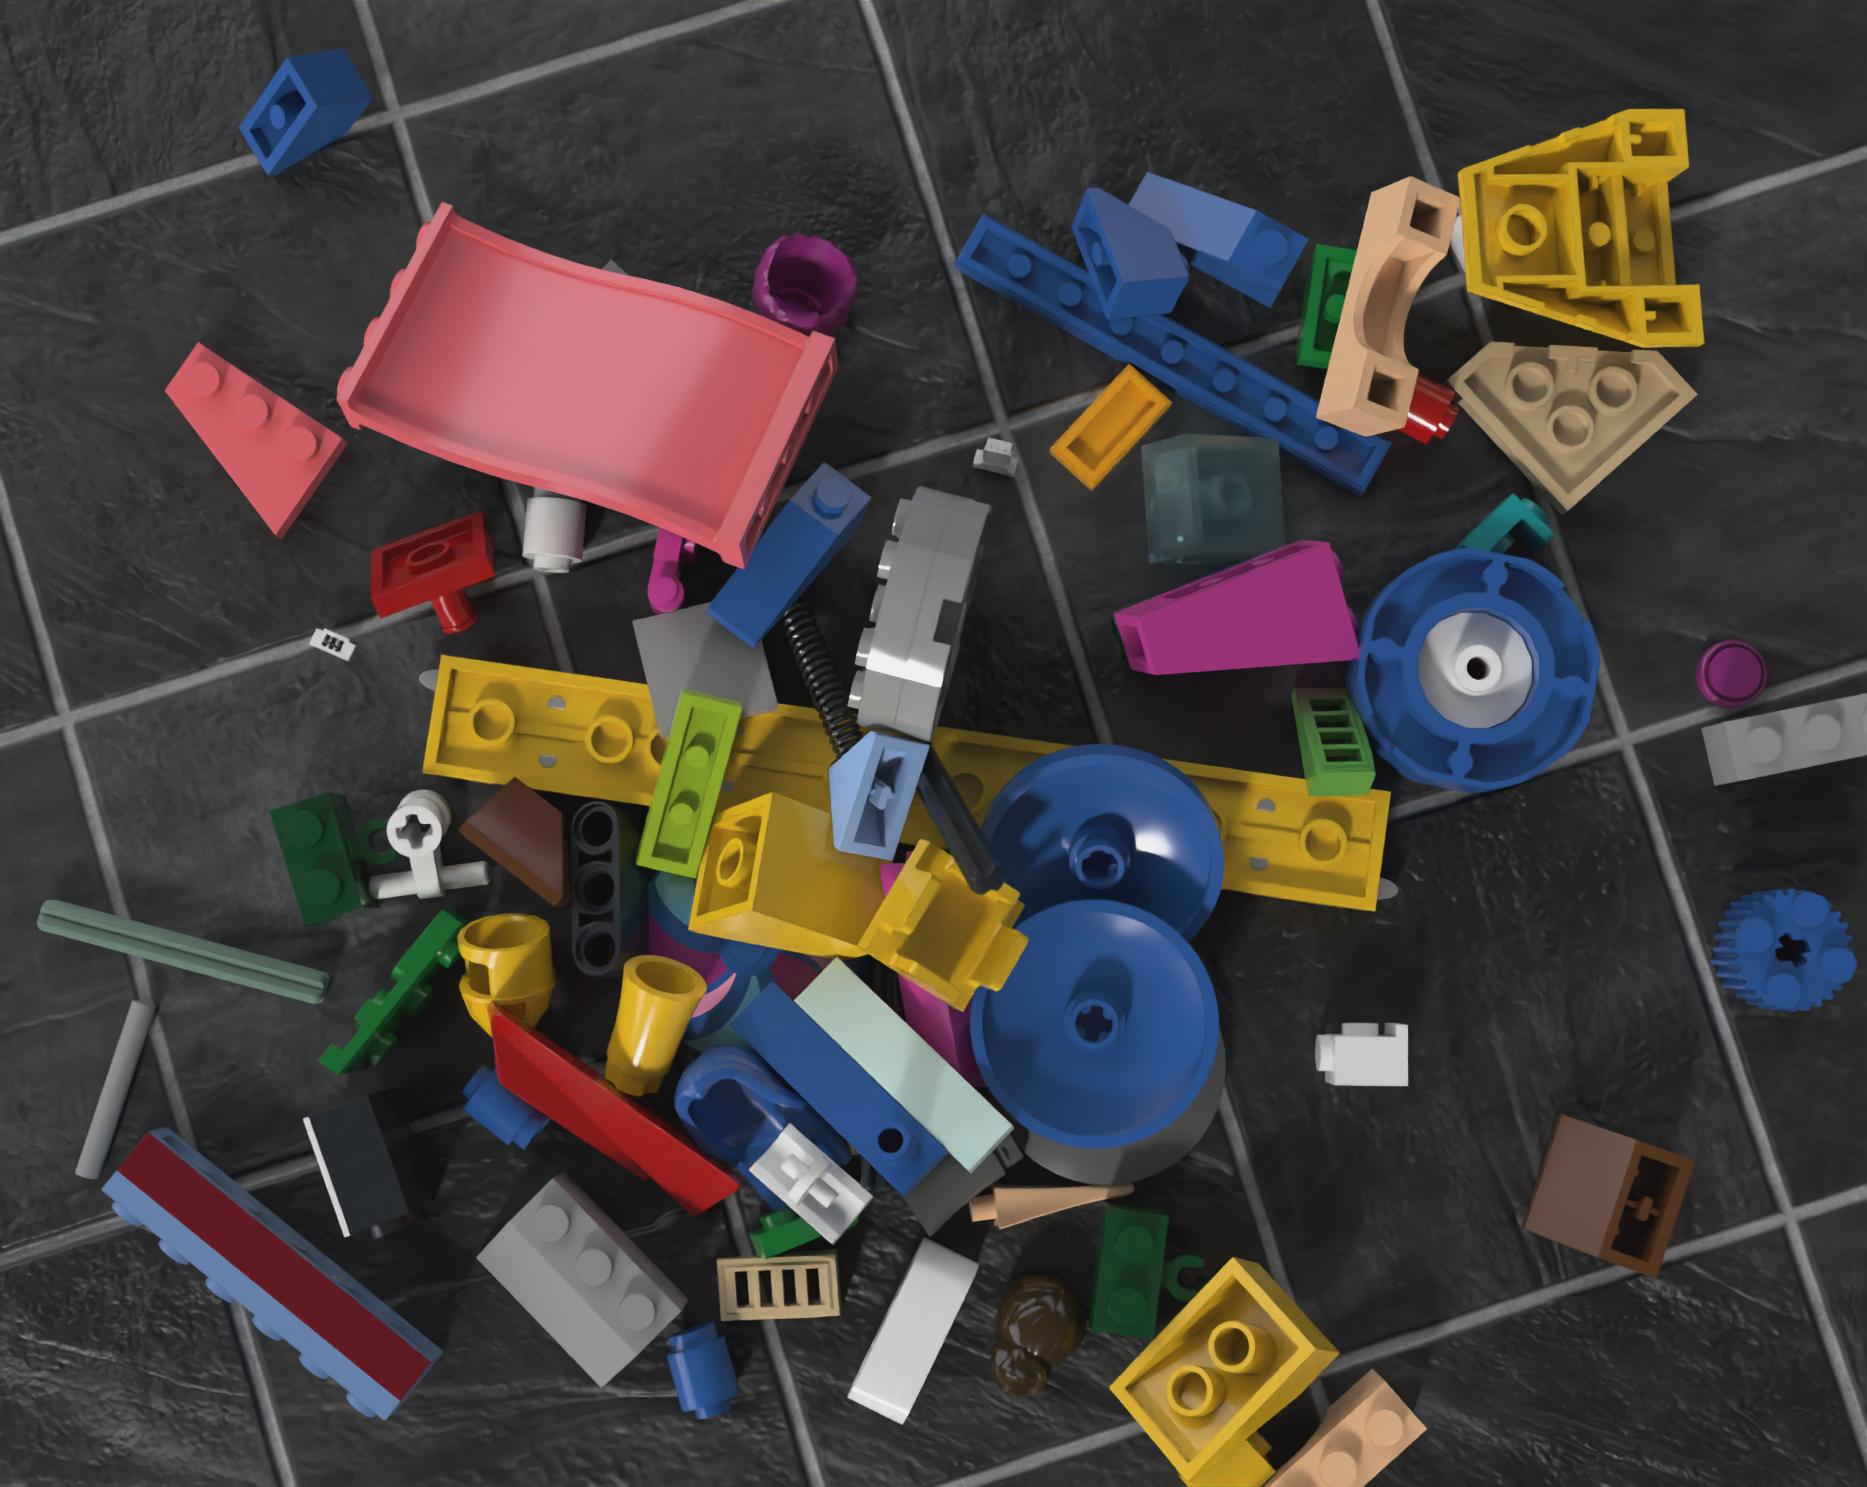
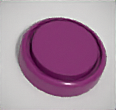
[1696,640,1767,708]

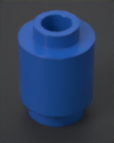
[462,1065,551,1150]
[666,1322,740,1419]

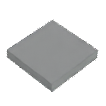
[632,602,779,739]

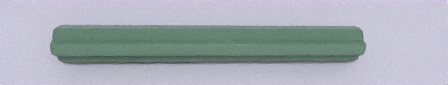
[37,899,330,1004]

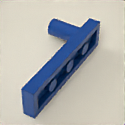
[730,981,949,1198]

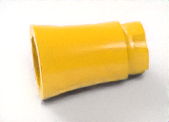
[604,955,707,1097]

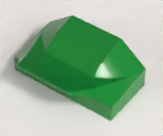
[1296,244,1357,369]

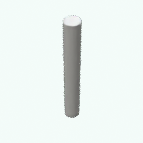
[75,1000,156,1179]

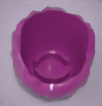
[751,232,858,337]

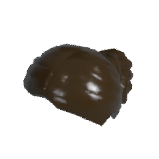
[990,1274,1087,1397]

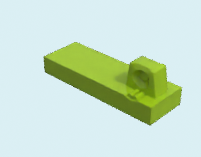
[636,687,743,879]

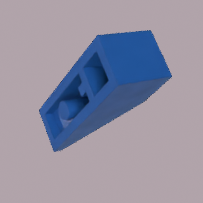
[1129,172,1309,308]
[706,462,872,649]

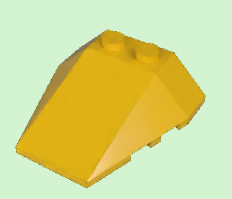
[1458,109,1704,348]

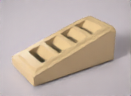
[717,1249,842,1321]

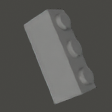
[476,1171,689,1388]

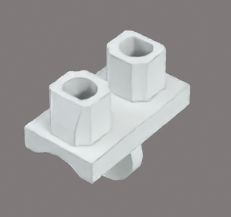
[749,1123,873,1245]

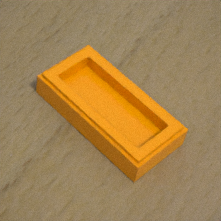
[1049,364,1172,491]

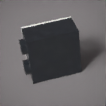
[303,1087,436,1239]

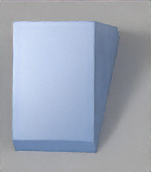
[828,731,930,861]

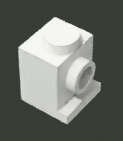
[1315,1023,1408,1086]

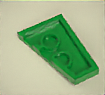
[318,909,470,1076]

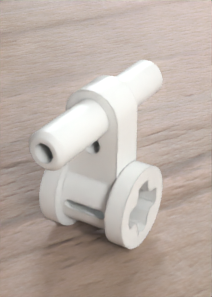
[369,790,491,899]

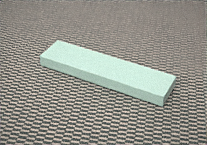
[794,957,1014,1173]

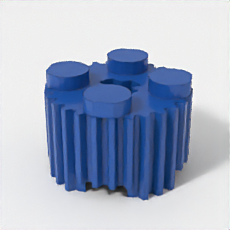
[1710,889,1857,1012]

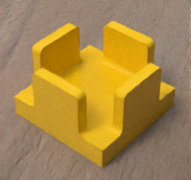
[856,839,1029,1012]

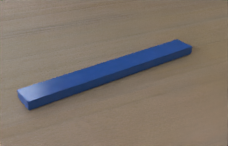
[954,213,1392,496]

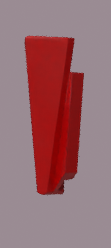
[487,1001,741,1217]

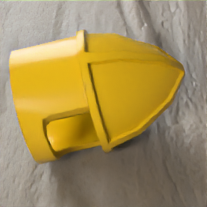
[457,913,557,1037]

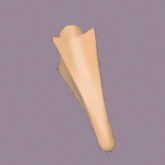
[969,1182,1134,1230]

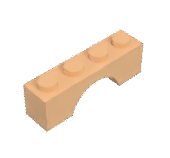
[1316,176,1461,437]
[1261,1368,1427,1487]

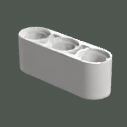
[847,1237,979,1425]

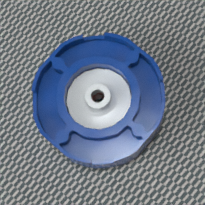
[1345,548,1600,794]

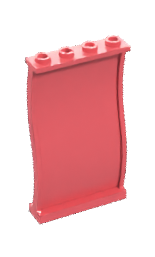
[336,202,838,570]

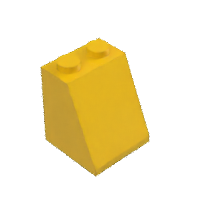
[688,792,892,961]

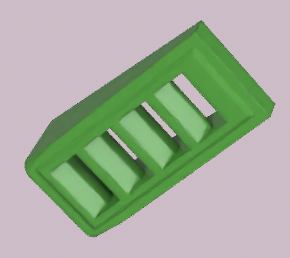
[1291,688,1376,796]

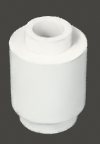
[522,487,587,573]

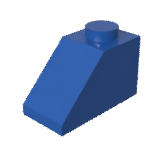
[239,49,373,176]
[1071,188,1189,320]

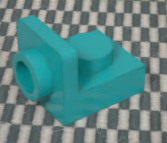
[1454,493,1555,554]

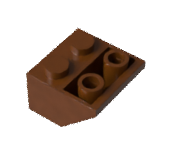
[1521,1114,1695,1279]

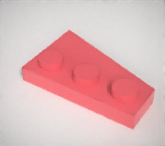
[165,342,348,539]

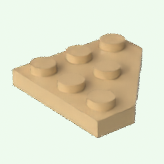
[1443,342,1698,515]

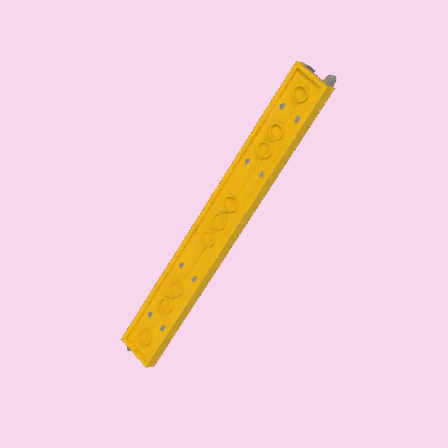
[419,655,1398,911]

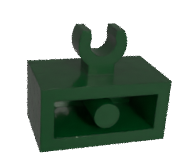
[269,792,402,926]
[1088,1200,1204,1340]

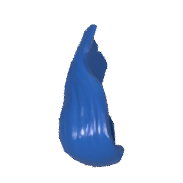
[674,1044,853,1211]

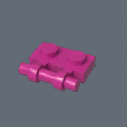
[648,528,699,615]

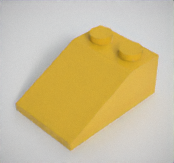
[1109,1257,1340,1482]

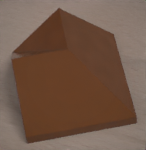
[458,777,572,908]

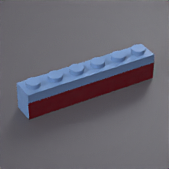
[101,1127,444,1421]

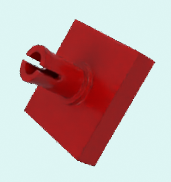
[371,510,495,634]

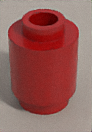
[1397,373,1459,444]

